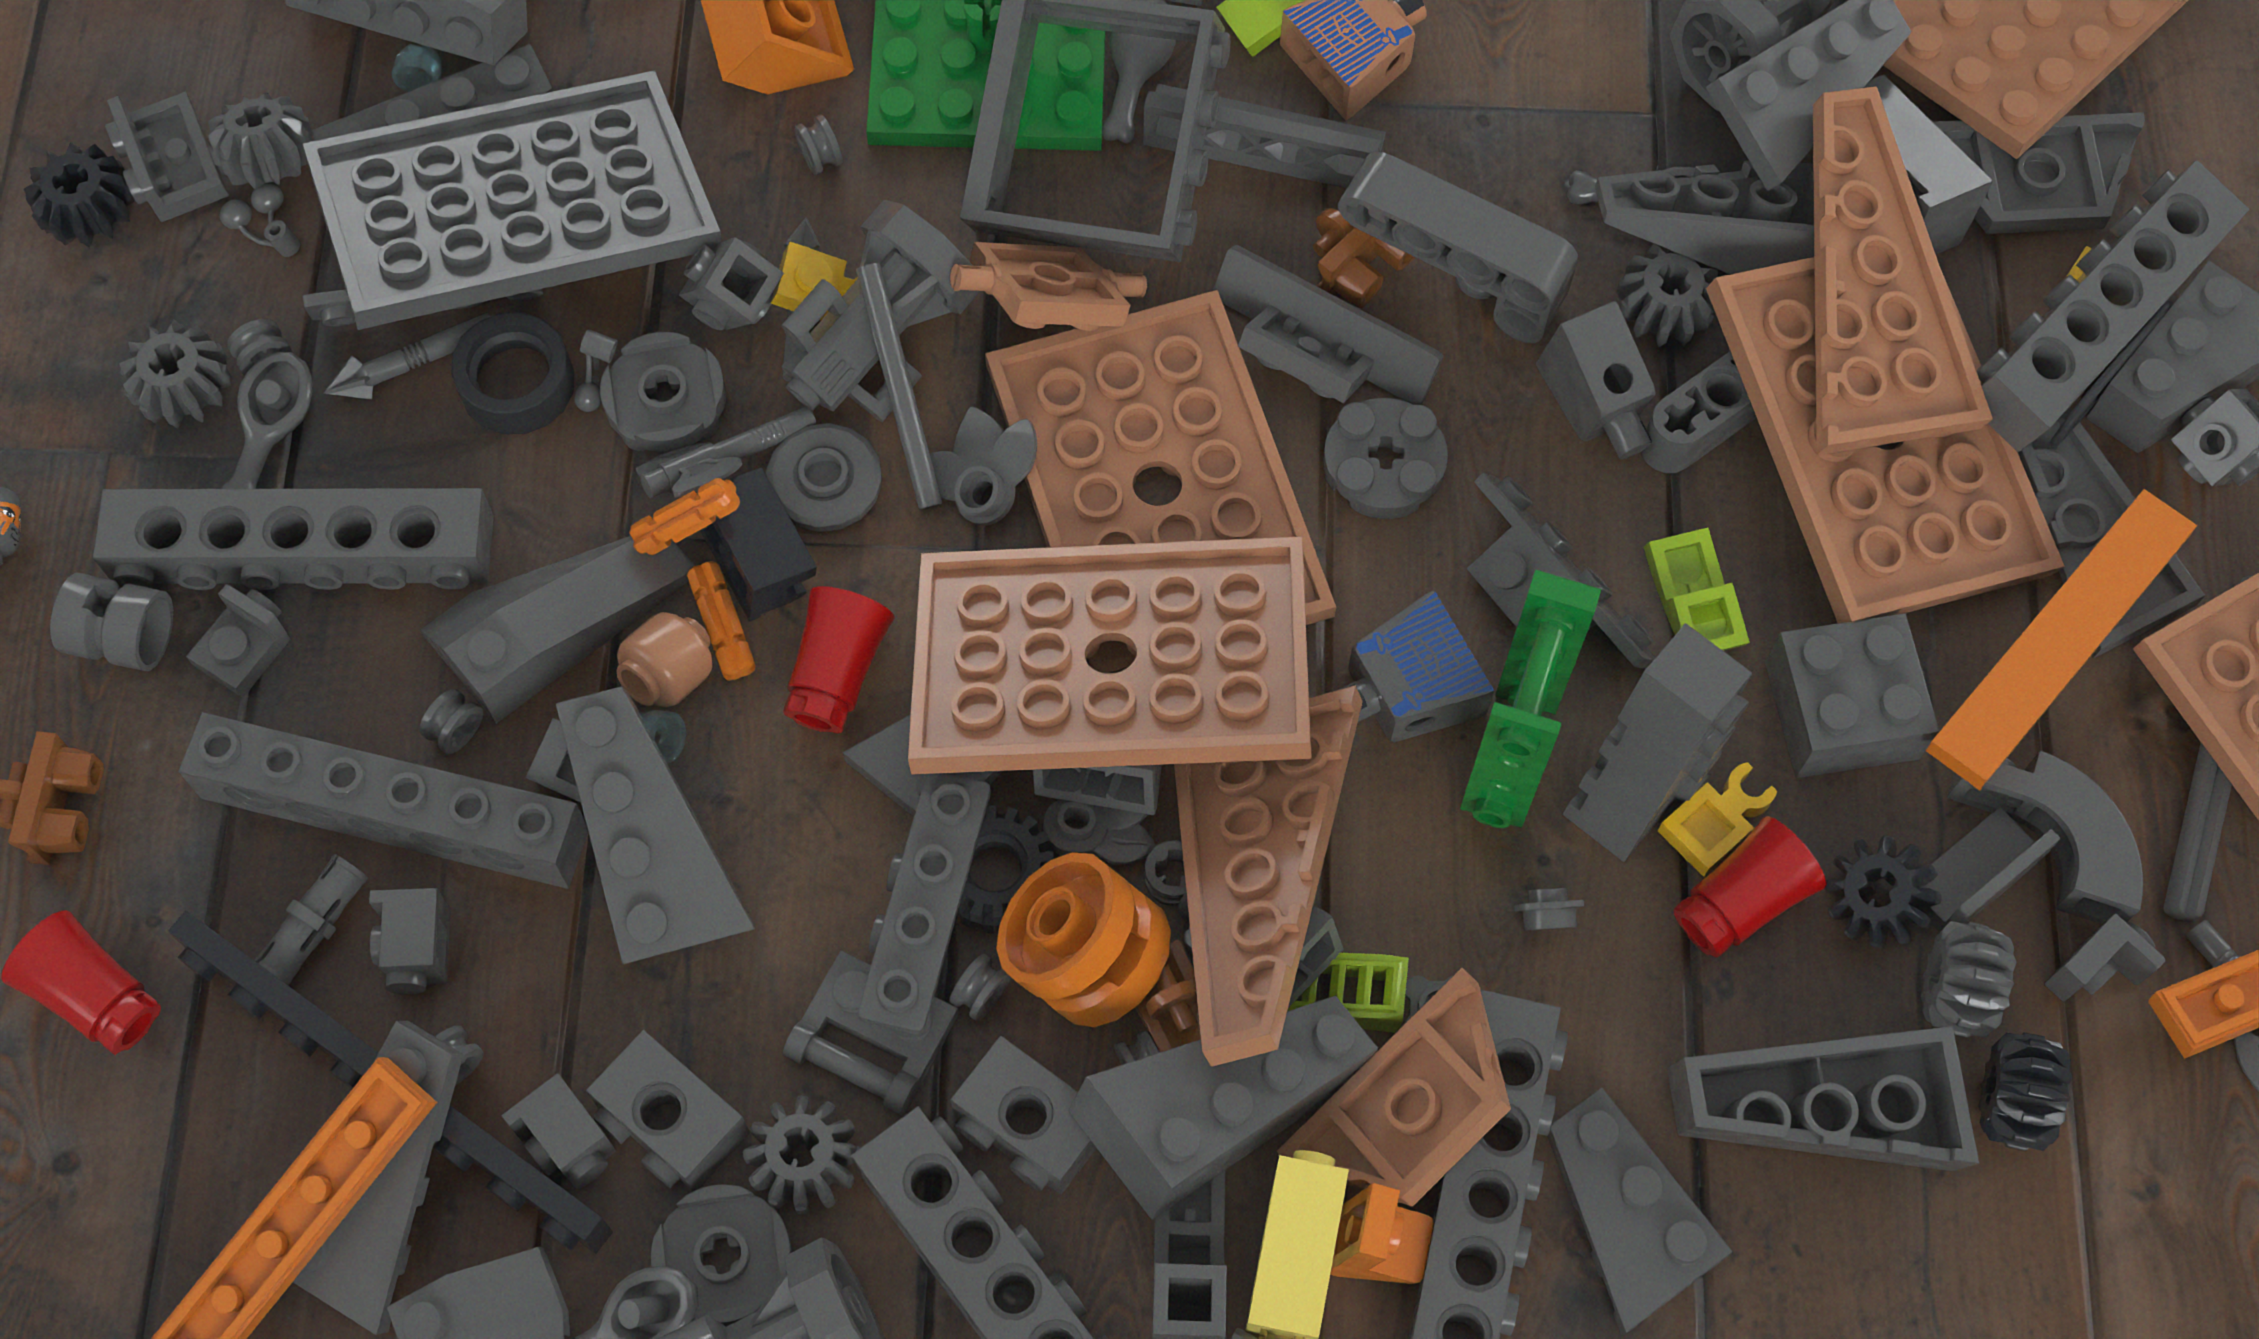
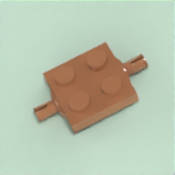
[950,242,1147,331]

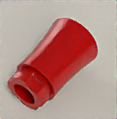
[783,586,895,734]
[1674,816,1827,958]
[1,910,161,1055]

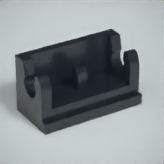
[700,467,817,622]

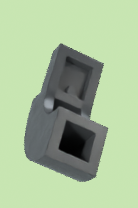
[1947,751,2143,924]
[1152,1170,1227,1339]

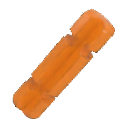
[629,478,740,555]
[687,561,756,680]

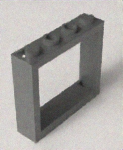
[960,0,1231,262]

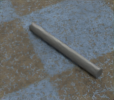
[856,263,943,510]

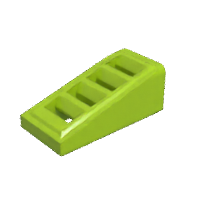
[1287,953,1409,1033]

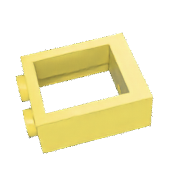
[1245,1150,1349,1339]

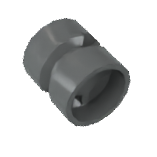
[50,573,174,671]

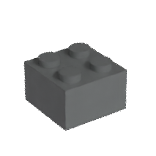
[1765,613,1940,778]

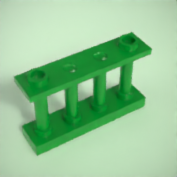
[1460,569,1602,828]

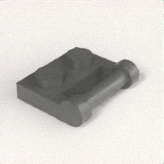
[783,950,959,1115]

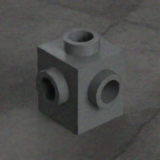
[679,237,784,330]
[2171,389,2259,486]

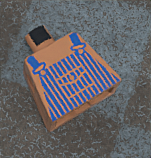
[1280,0,1427,121]

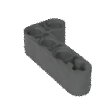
[1338,152,1578,343]
[1641,351,1757,473]

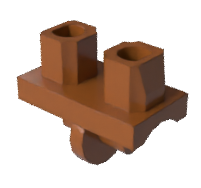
[1313,208,1416,308]
[0,731,104,865]
[1135,939,1201,1053]

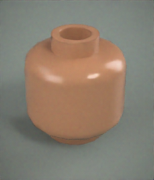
[616,612,713,707]

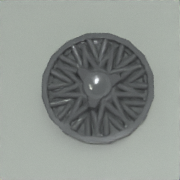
[766,423,882,532]

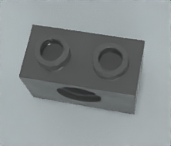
[586,1030,750,1192]
[951,1036,1097,1195]

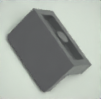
[1919,807,2061,932]

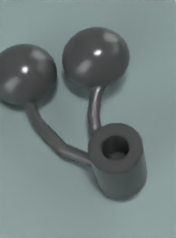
[219,183,301,257]
[574,329,618,412]

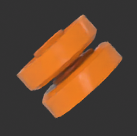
[996,852,1171,1027]

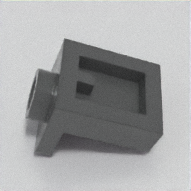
[186,584,291,698]
[2044,913,2166,1002]

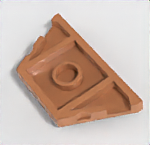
[1277,968,1511,1207]

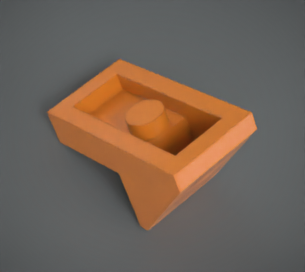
[1330,1183,1434,1284]

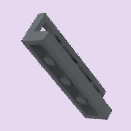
[1143,84,1386,188]

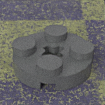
[600,332,726,452]
[1323,398,1448,519]
[651,1184,792,1327]

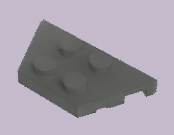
[1933,112,2145,234]

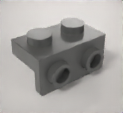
[105,91,229,222]

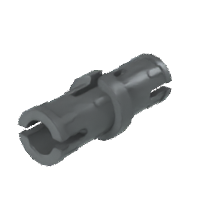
[254,854,369,986]

